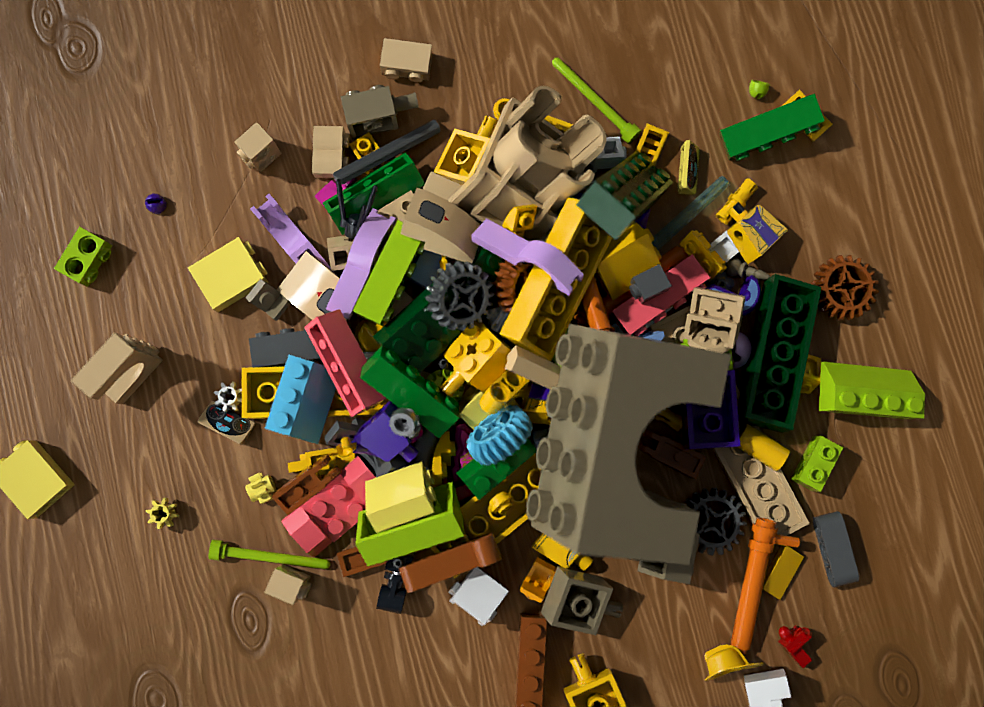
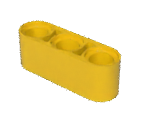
[480,370,530,414]

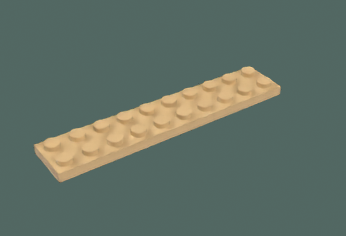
[649,305,810,536]

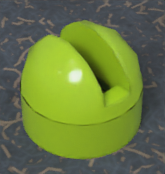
[749,80,770,99]

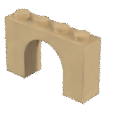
[71,333,163,404]

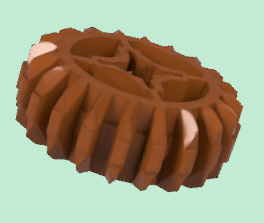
[811,255,879,321]
[492,260,534,315]

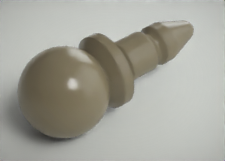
[725,258,770,280]

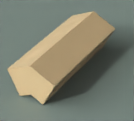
[504,345,561,389]

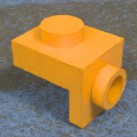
[520,557,557,603]

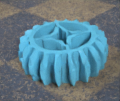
[466,405,533,466]

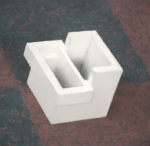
[448,567,508,626]
[744,669,791,707]

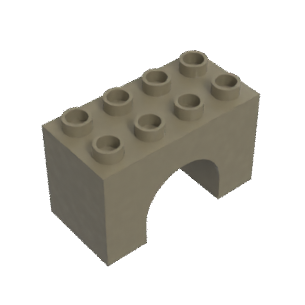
[526,324,731,565]

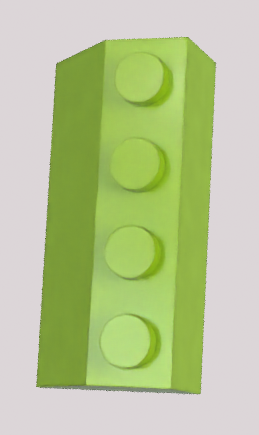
[353,220,425,326]
[819,362,925,419]
[355,482,464,566]

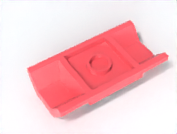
[281,456,376,557]

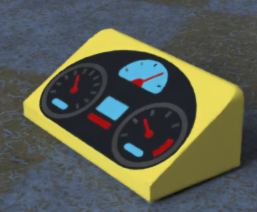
[678,140,699,195]

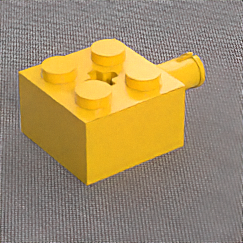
[434,116,498,185]
[440,321,512,397]
[563,653,626,707]

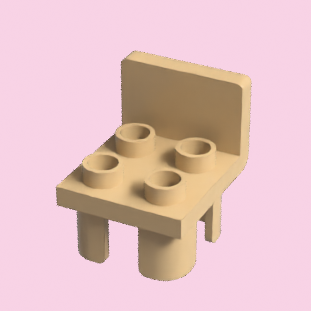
[448,86,606,242]

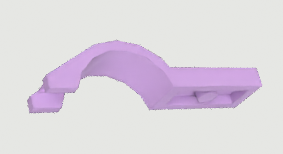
[250,194,331,269]
[326,208,396,320]
[472,218,584,295]

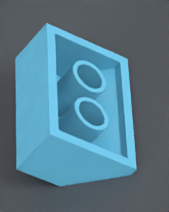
[265,355,336,444]

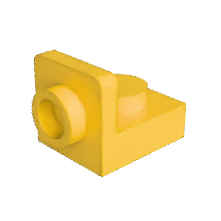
[801,354,821,394]

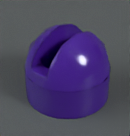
[145,193,167,214]

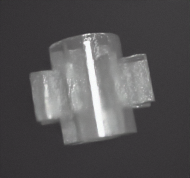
[484,305,510,333]

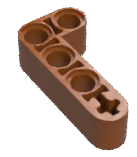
[398,533,502,593]

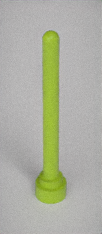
[552,58,642,145]
[209,539,331,569]

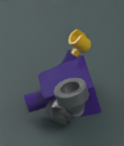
[337,401,421,463]

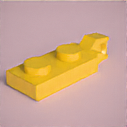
[287,447,357,475]

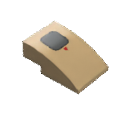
[401,188,480,264]
[277,251,347,320]

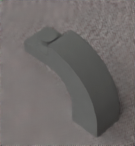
[324,418,410,478]

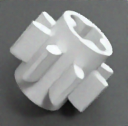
[214,382,242,412]

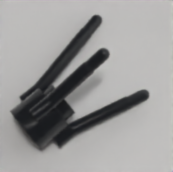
[336,179,378,239]

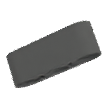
[813,511,859,588]

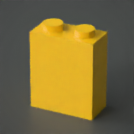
[595,222,663,300]

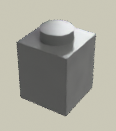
[629,264,671,304]

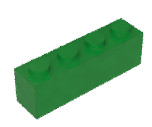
[719,93,825,162]
[323,152,425,235]
[360,346,459,438]

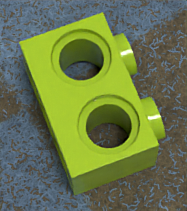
[54,226,113,287]
[791,436,843,492]

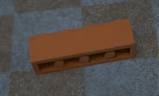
[515,613,547,707]

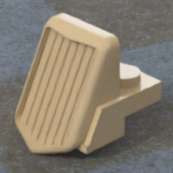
[683,287,746,353]

